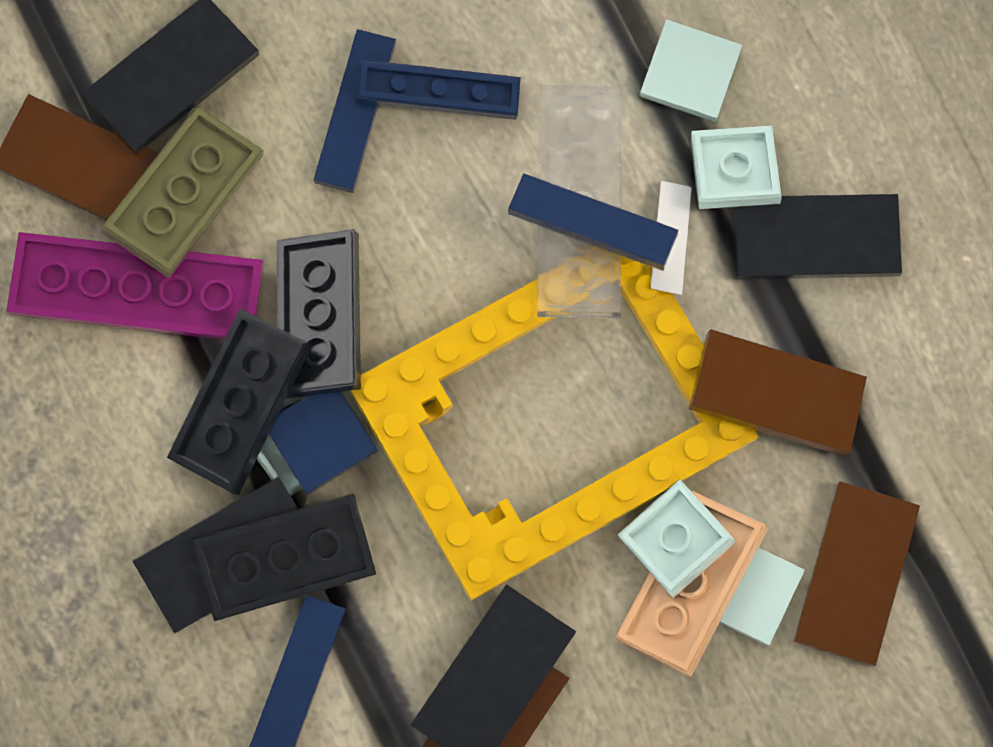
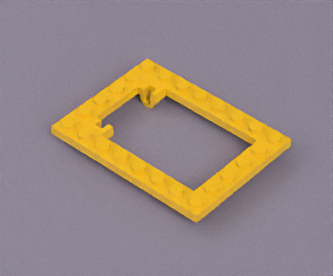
[350,247,759,602]

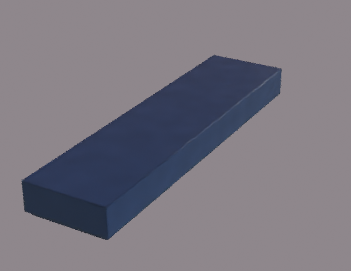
[313,29,396,193]
[356,59,521,120]
[508,173,679,271]
[249,595,346,747]

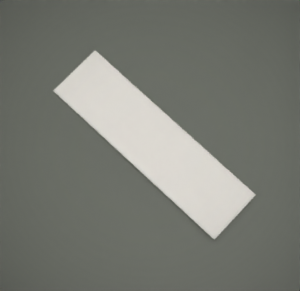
[651,181,692,295]

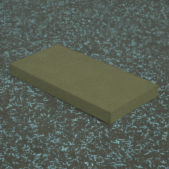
[101,106,264,278]

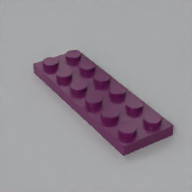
[6,232,264,340]

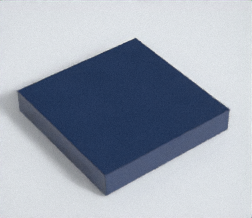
[269,392,378,495]

